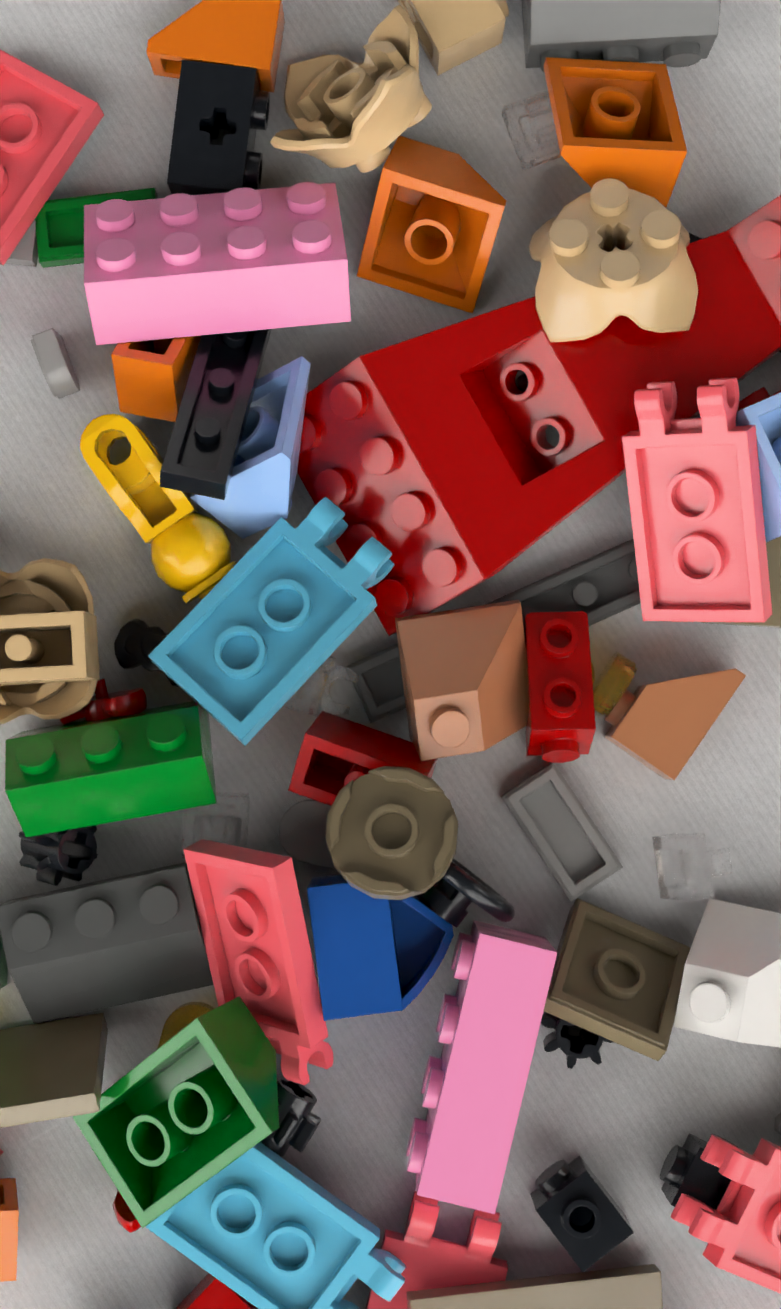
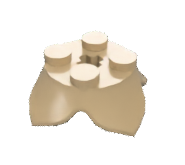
[270,4,432,173]
[529,178,698,343]
[0,558,100,725]

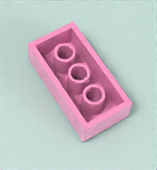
[84,182,351,345]
[406,920,557,1214]

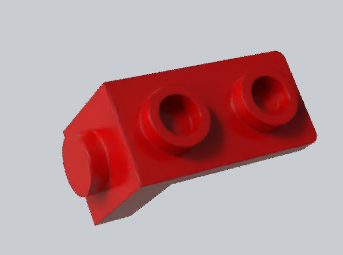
[524,611,596,763]

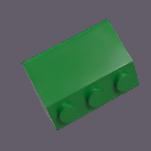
[5,701,217,837]
[72,996,279,1228]

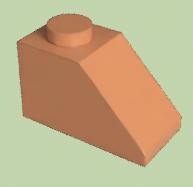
[604,668,746,780]

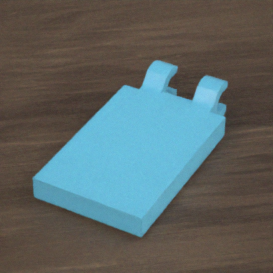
[148,497,394,746]
[146,1142,406,1309]

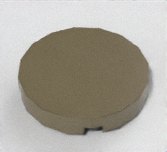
[326,766,458,900]

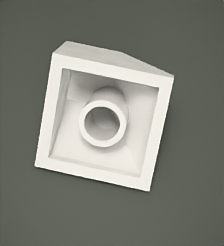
[674,898,781,1048]

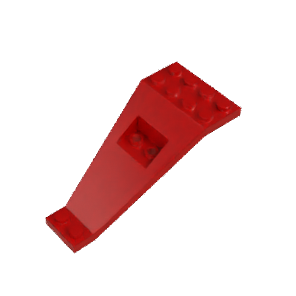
[297,195,781,636]

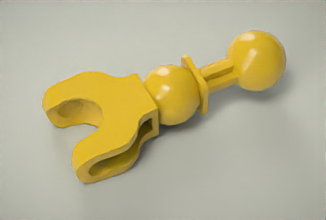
[80,414,237,604]

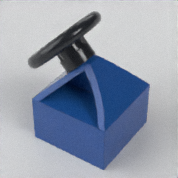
[307,858,515,1021]

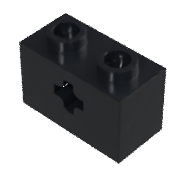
[167,60,270,195]

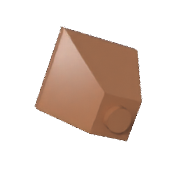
[395,600,529,761]

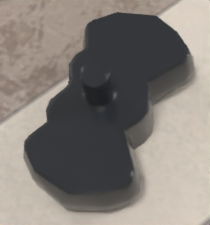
[114,618,179,687]

